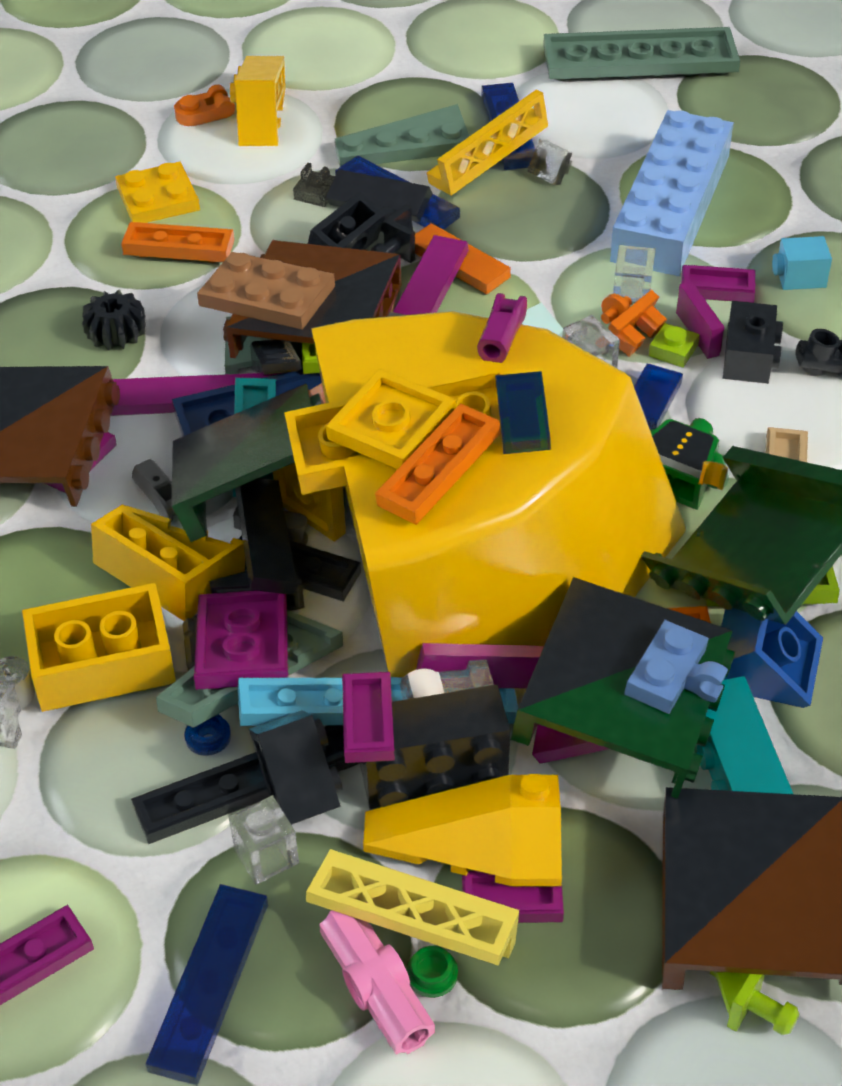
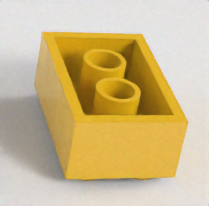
[22,582,176,712]

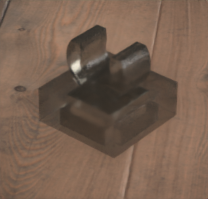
[527,139,573,185]
[293,163,335,207]

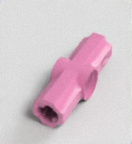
[319,910,435,1054]

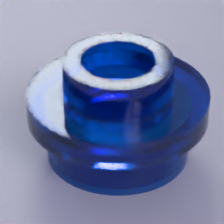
[184,714,231,756]

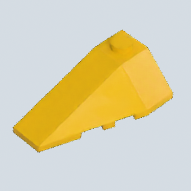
[363,774,562,886]

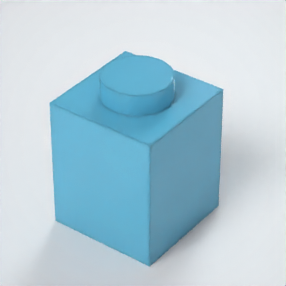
[772,236,832,290]

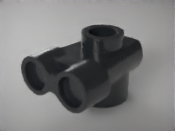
[795,329,842,376]

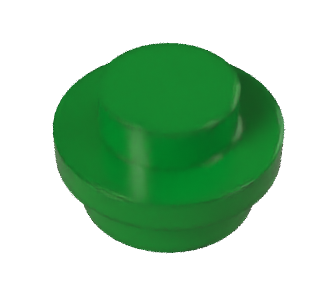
[406,946,458,998]

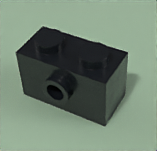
[722,301,783,384]
[249,710,343,827]

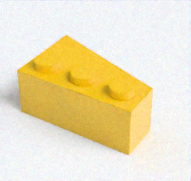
[230,56,286,146]
[91,504,245,621]

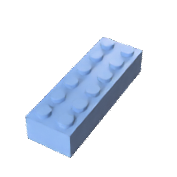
[610,110,734,276]

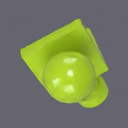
[709,971,800,1036]

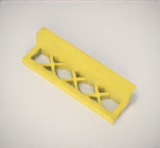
[306,849,519,966]

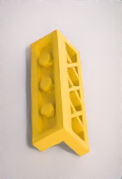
[427,90,548,196]

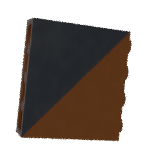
[223,240,402,359]
[0,366,120,507]
[662,787,842,990]

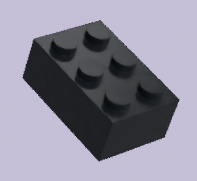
[360,684,510,810]

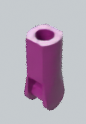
[477,293,527,363]

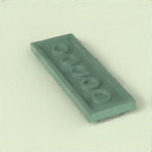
[543,27,740,81]

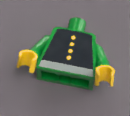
[650,418,729,510]

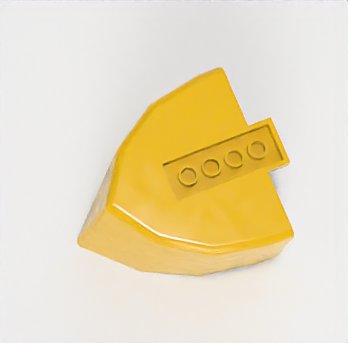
[284,311,686,677]

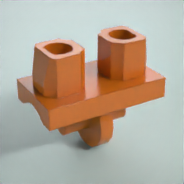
[598,289,667,357]

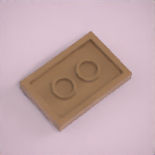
[197,252,335,330]

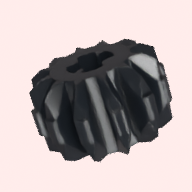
[82,289,146,351]

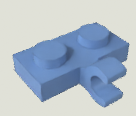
[624,620,728,714]

